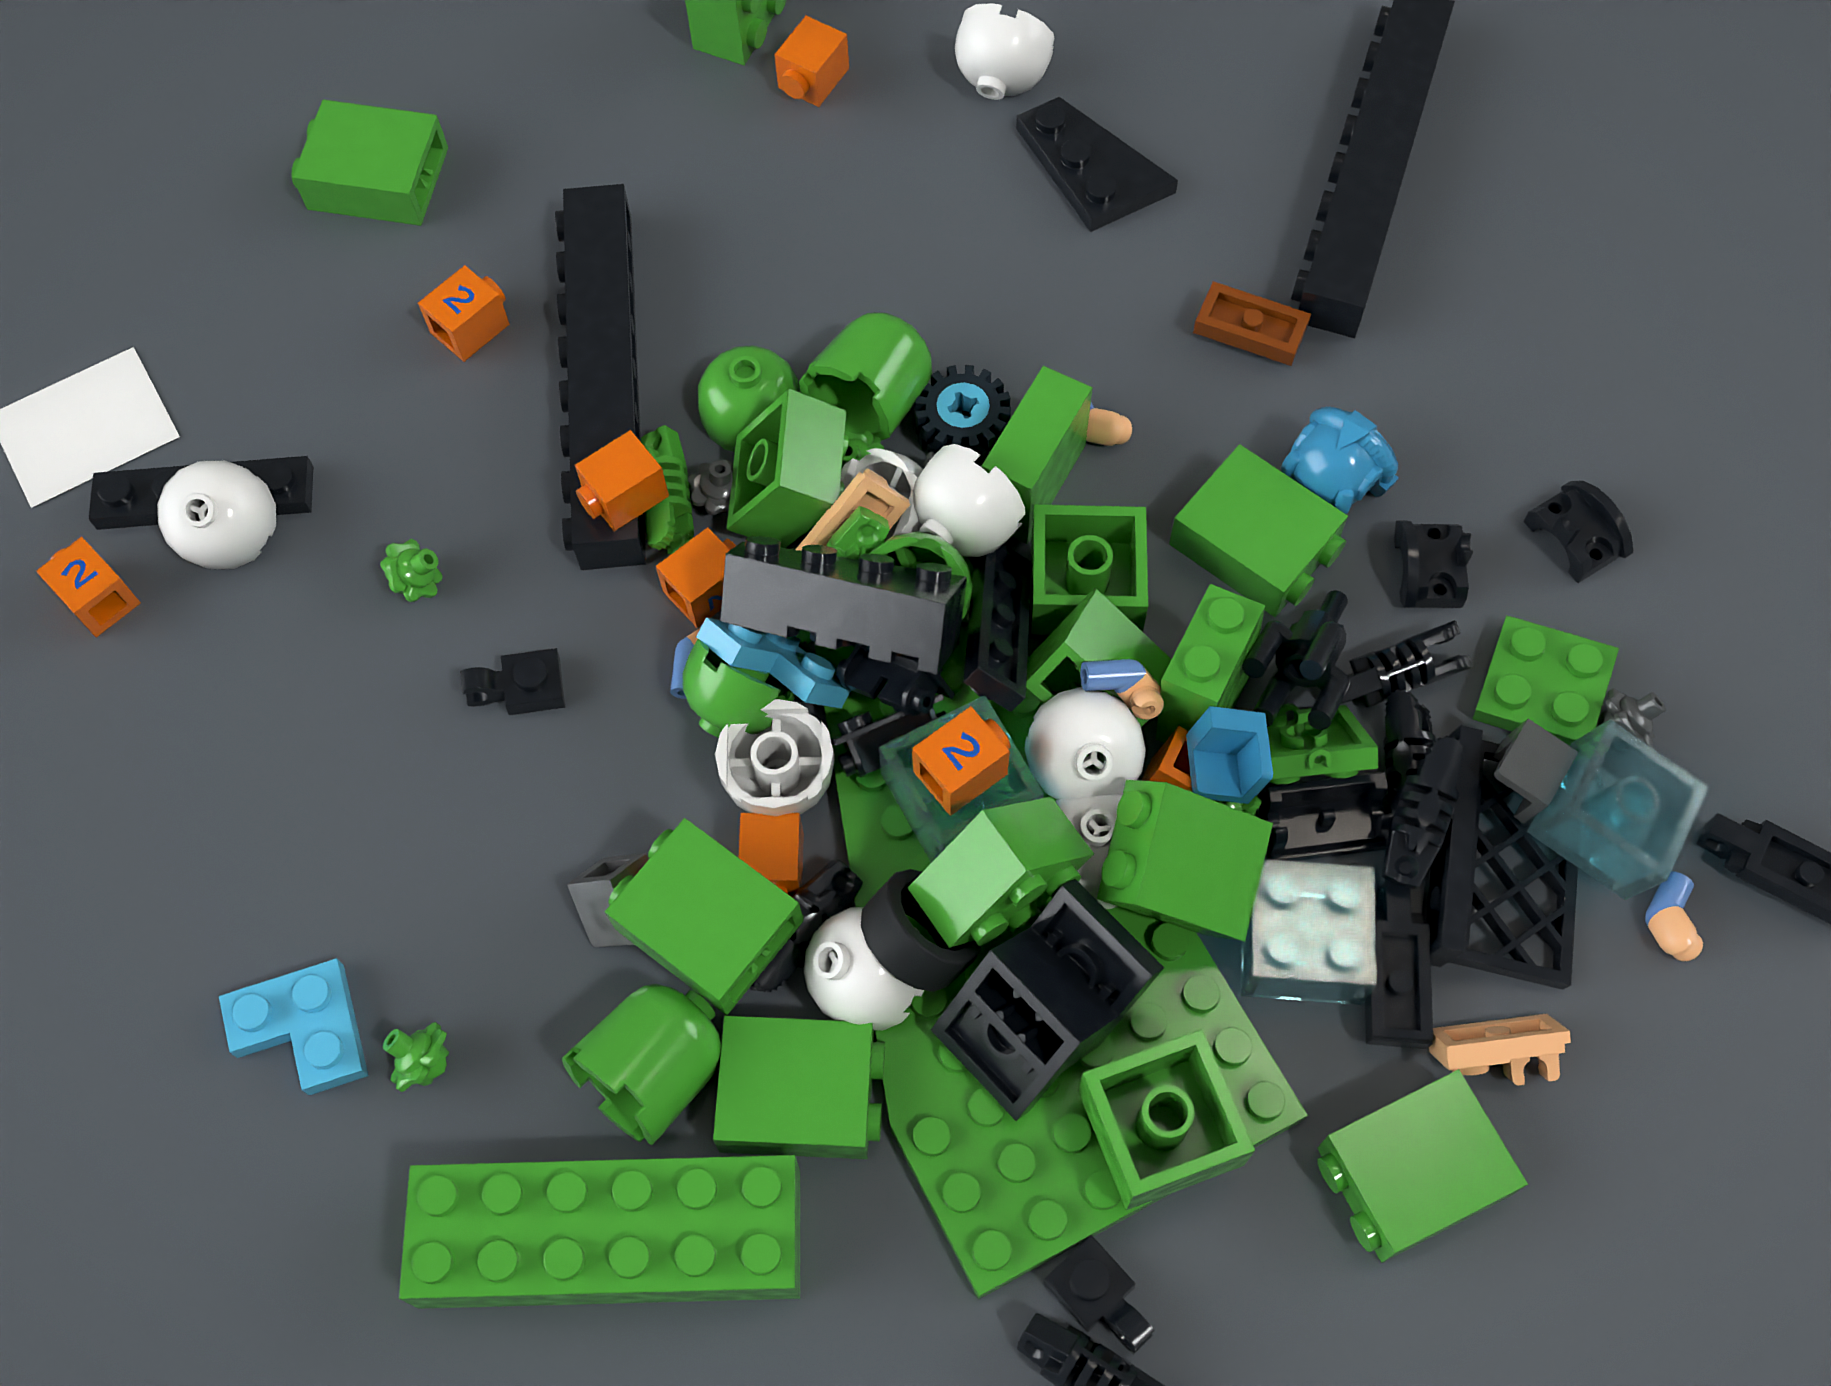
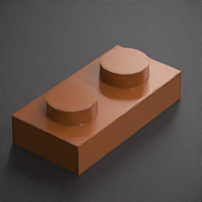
[1193,281,1311,366]

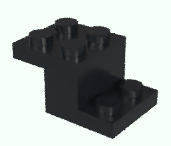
[931,879,1164,1121]

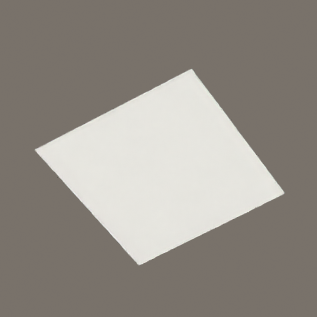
[0,347,180,508]

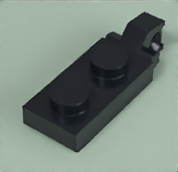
[1696,813,1831,924]
[1363,879,1434,1049]

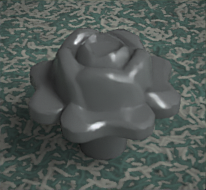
[688,460,734,515]
[1601,688,1666,751]

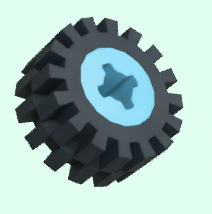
[915,365,1011,466]

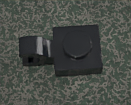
[460,648,565,715]
[1044,1235,1155,1354]

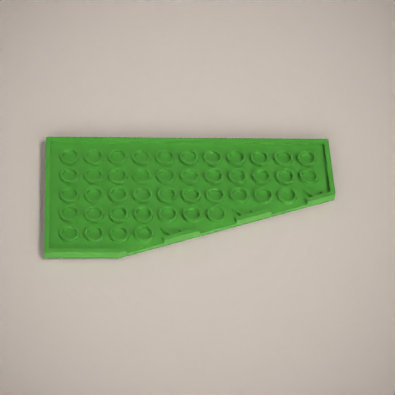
[814,556,1308,1300]

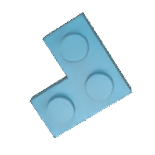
[696,617,851,708]
[219,958,369,1095]

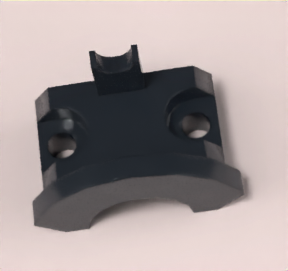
[1523,481,1634,583]
[1394,520,1473,608]

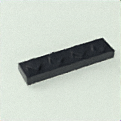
[89,456,314,530]
[963,544,1031,712]

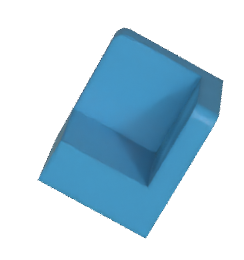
[1186,706,1273,804]

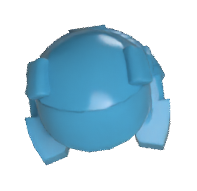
[1281,407,1399,514]

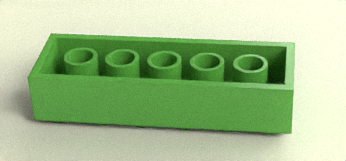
[399,1155,800,1309]

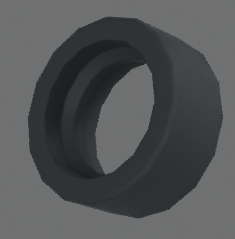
[861,869,981,992]

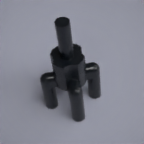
[1242,590,1350,730]

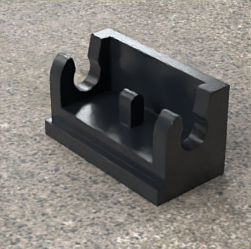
[1258,772,1393,864]

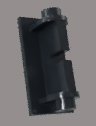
[836,643,955,716]
[831,694,950,778]

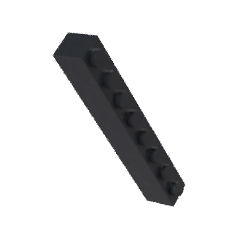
[1291,0,1455,338]
[555,184,646,570]

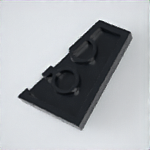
[1016,97,1178,232]

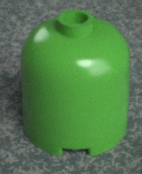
[799,312,932,443]
[561,984,722,1145]

